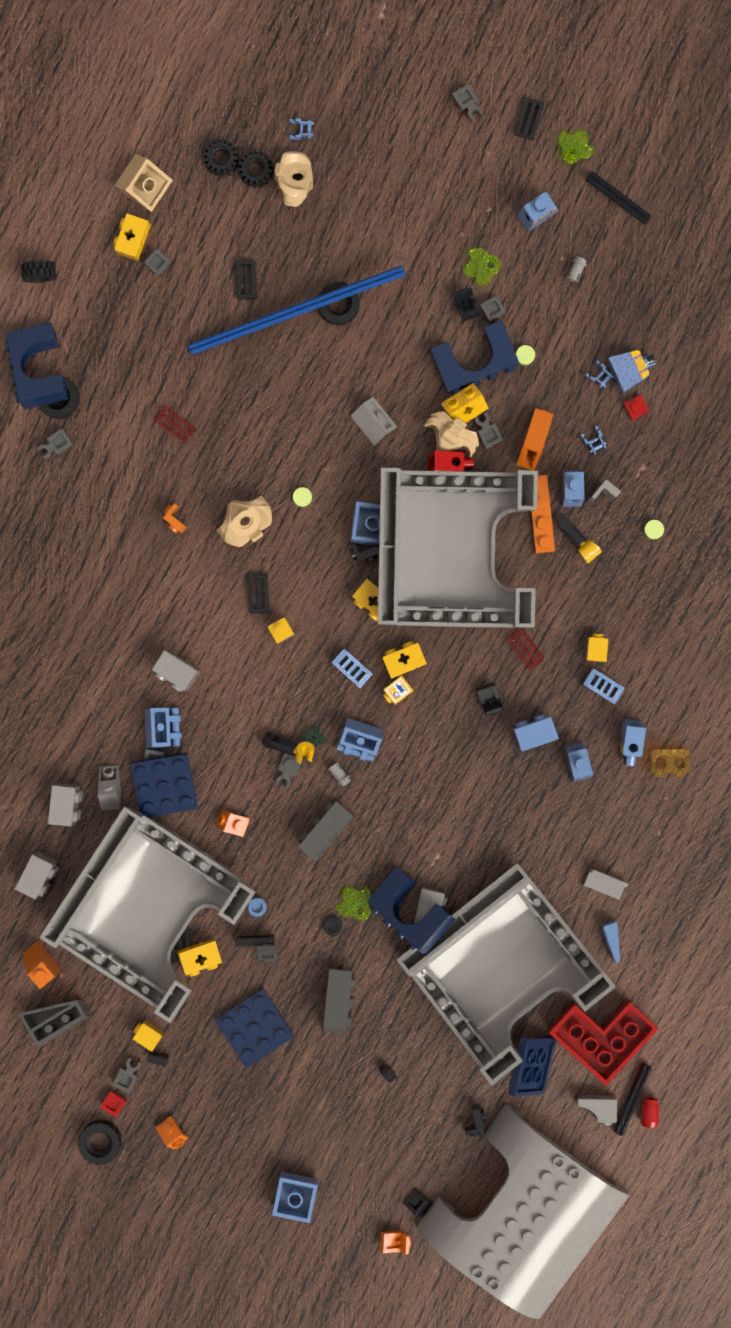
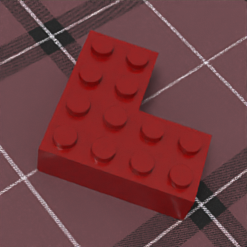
[547,999,659,1086]

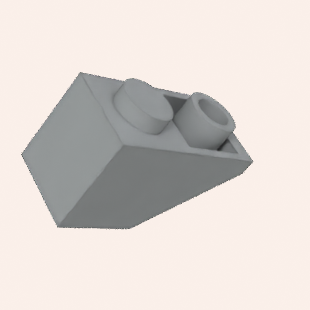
[98,765,121,810]

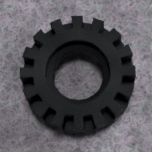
[203,138,239,177]
[238,150,273,188]
[21,260,57,283]

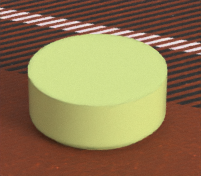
[516,345,535,365]
[293,487,312,507]
[644,520,664,539]

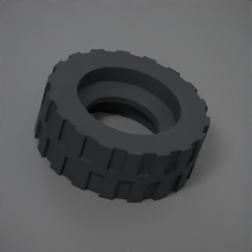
[318,281,360,326]
[39,375,80,419]
[78,1119,122,1165]

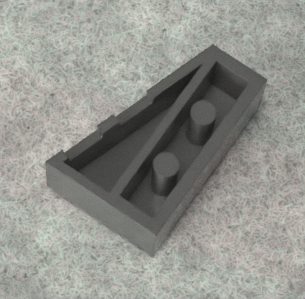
[298,800,354,862]
[323,969,356,1034]
[18,1000,91,1047]

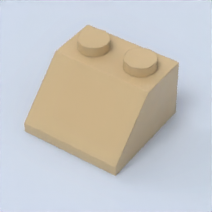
[114,154,173,212]

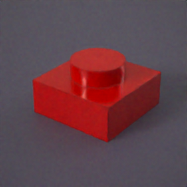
[623,395,650,421]
[100,1090,127,1117]

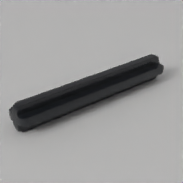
[586,171,651,224]
[614,1063,652,1136]

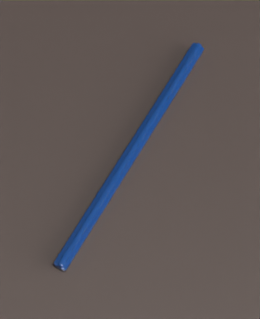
[188,266,405,354]

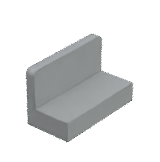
[351,397,397,445]
[588,479,621,503]
[583,867,628,900]

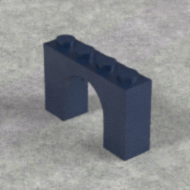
[430,320,519,395]
[5,323,69,410]
[367,867,456,954]

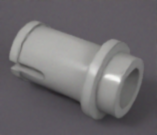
[567,256,587,283]
[328,762,351,787]

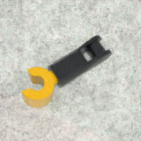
[557,516,601,564]
[262,732,315,764]

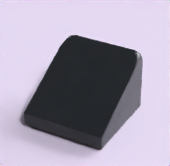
[403,1189,433,1217]

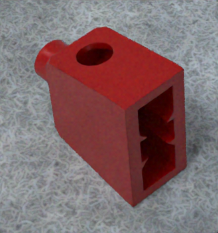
[428,451,474,472]

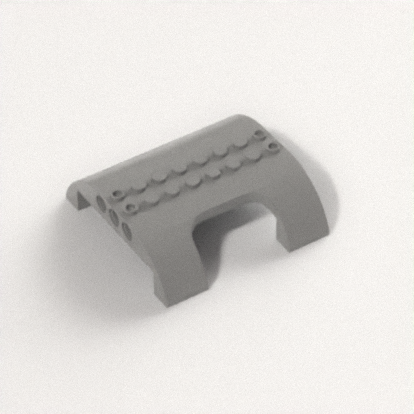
[378,468,538,628]
[39,807,256,1023]
[397,863,616,1086]
[416,1103,630,1319]

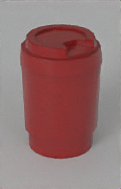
[640,1097,660,1128]

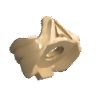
[275,151,313,207]
[423,411,479,458]
[217,496,272,547]

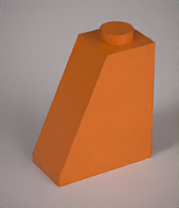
[516,408,554,471]
[23,941,62,989]

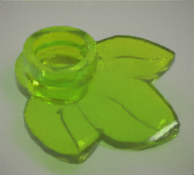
[559,130,595,164]
[463,248,501,286]
[336,887,372,921]

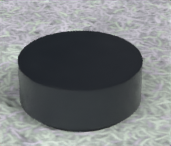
[323,916,343,936]
[379,1063,397,1083]

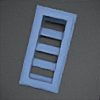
[332,649,373,688]
[582,668,625,704]
[601,920,620,963]

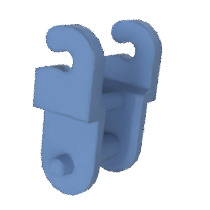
[289,119,314,140]
[585,360,614,388]
[580,425,607,455]

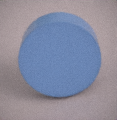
[248,897,267,917]

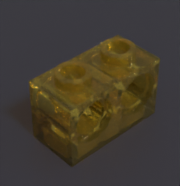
[649,749,690,777]

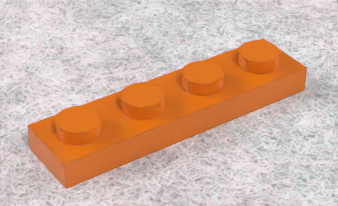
[531,475,555,554]

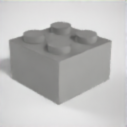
[152,650,200,692]
[48,783,84,826]
[15,851,60,900]

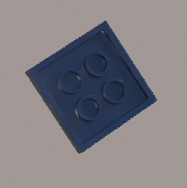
[130,752,198,817]
[215,988,295,1068]
[508,1036,557,1097]

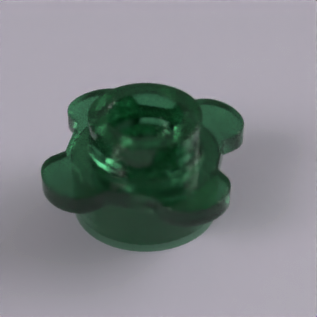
[303,726,325,748]

